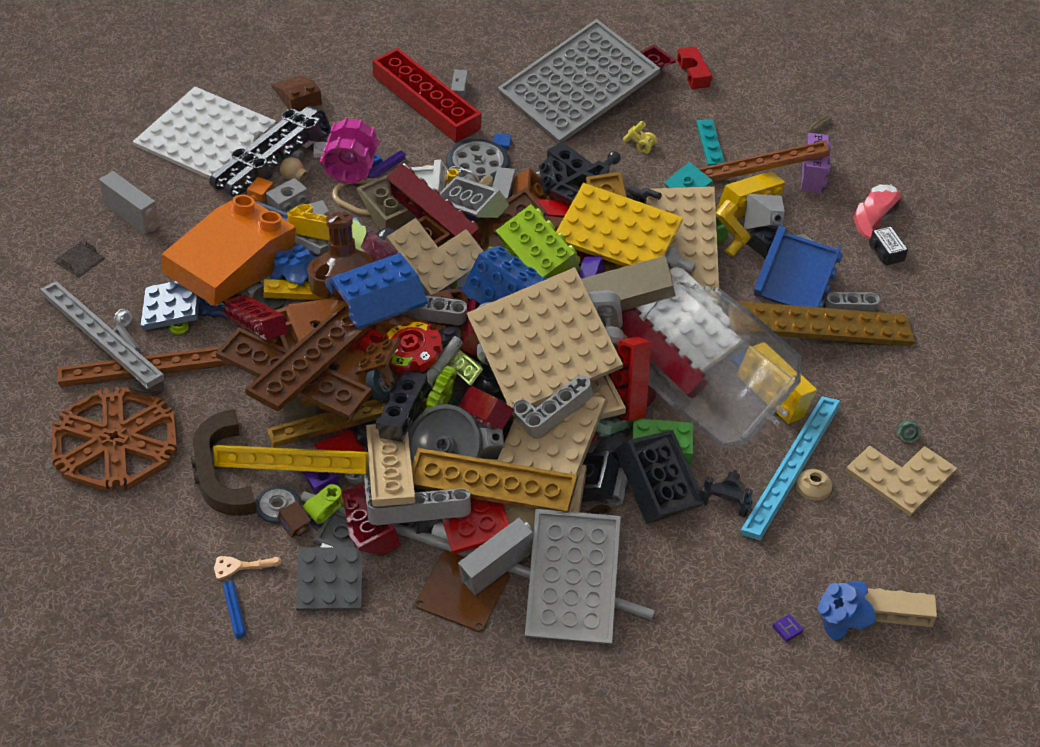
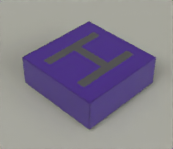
[772,614,804,642]

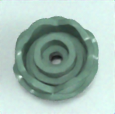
[897,420,921,443]

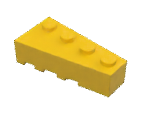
[717,171,786,219]

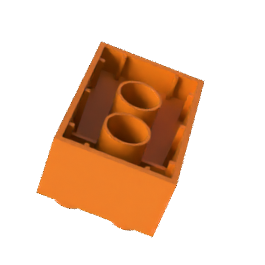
[161,195,296,306]

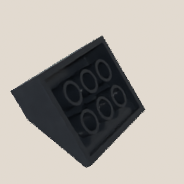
[615,430,705,524]

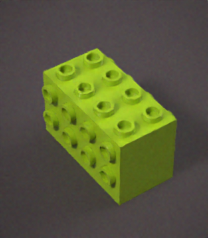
[496,204,580,278]

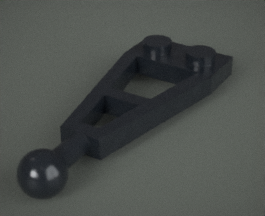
[550,151,621,206]

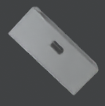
[451,69,467,99]

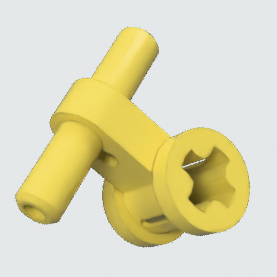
[623,121,657,154]

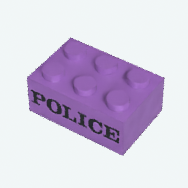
[801,133,831,193]

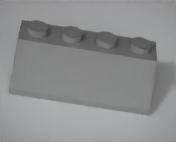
[440,176,509,218]

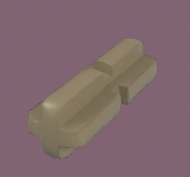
[809,114,832,134]

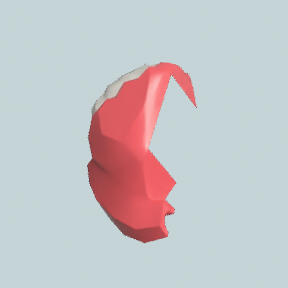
[854,184,902,239]

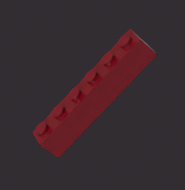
[620,307,709,399]

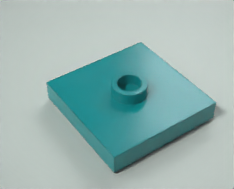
[664,162,713,188]

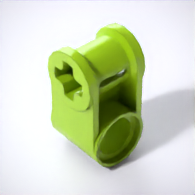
[303,484,344,524]

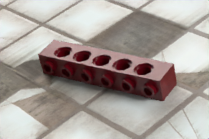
[223,294,288,340]

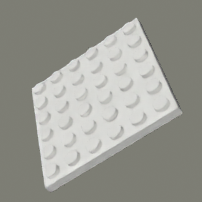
[133,87,276,180]

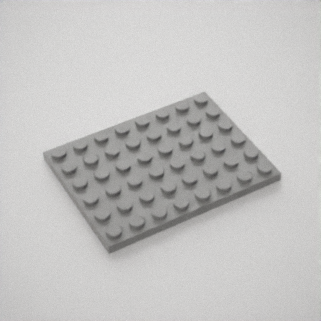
[498,19,661,143]

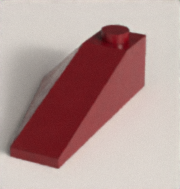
[342,483,401,556]

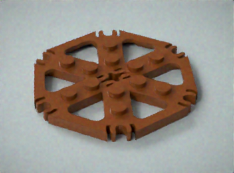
[52,387,177,492]

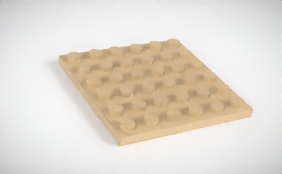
[467,267,623,415]

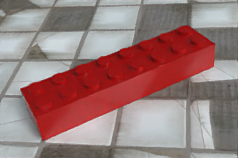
[372,48,482,142]

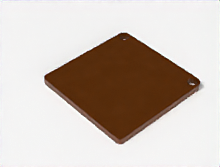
[415,550,510,632]

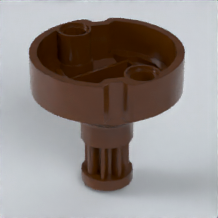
[307,212,379,300]

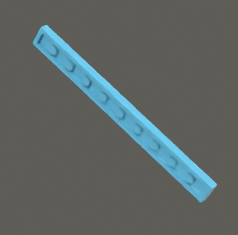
[741,396,840,541]

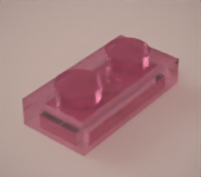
[361,231,397,261]

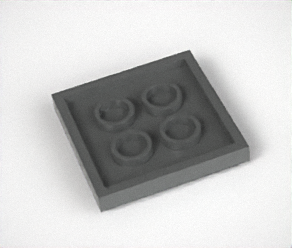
[296,547,363,611]

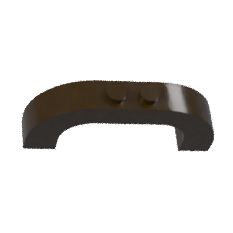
[190,409,256,516]

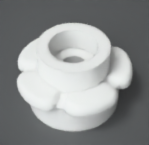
[114,309,132,327]

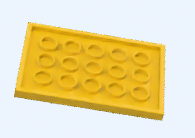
[556,183,683,267]

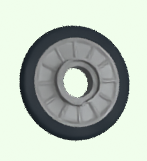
[255,486,300,523]

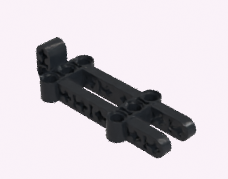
[209,106,331,197]

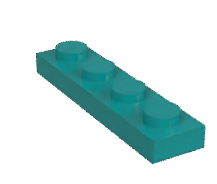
[696,119,725,166]

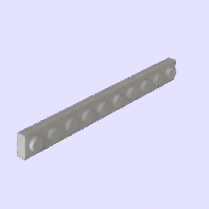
[40,281,164,389]

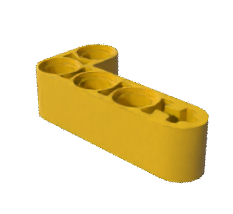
[287,204,353,240]

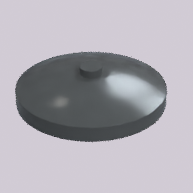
[408,405,483,466]

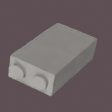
[99,171,159,235]
[458,518,534,596]

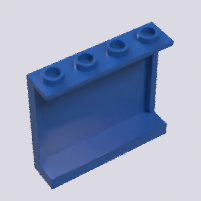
[754,226,843,308]

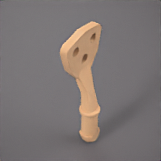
[214,556,282,580]

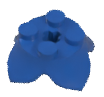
[270,244,317,285]
[818,581,876,641]

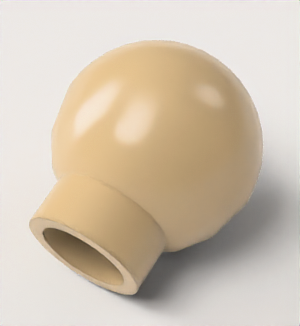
[280,157,308,183]

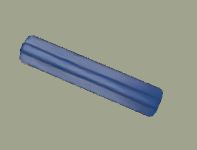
[223,581,246,638]

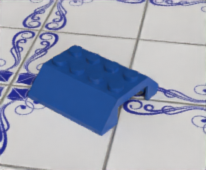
[325,253,428,329]

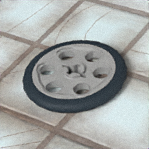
[446,139,510,181]

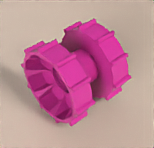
[320,117,380,185]

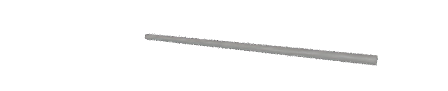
[301,491,655,621]

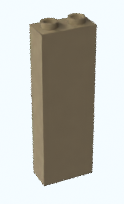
[581,256,676,311]

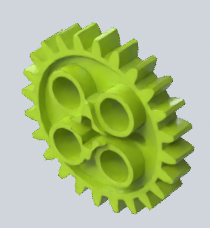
[425,365,457,411]

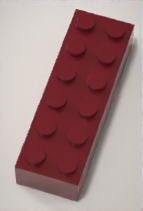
[386,164,481,246]

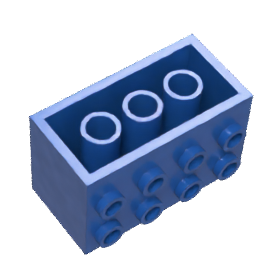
[462,246,548,304]

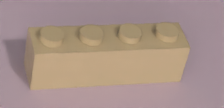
[865,588,937,627]

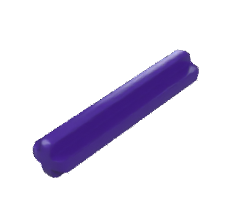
[367,150,406,179]

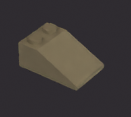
[357,175,415,230]

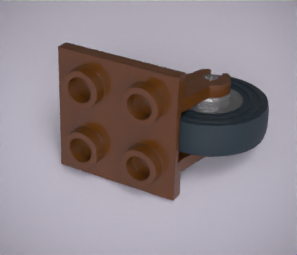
[355,337,401,401]

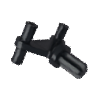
[700,470,753,517]

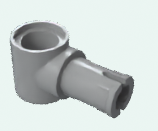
[665,246,696,274]

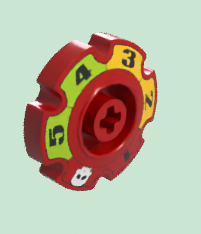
[380,321,443,374]

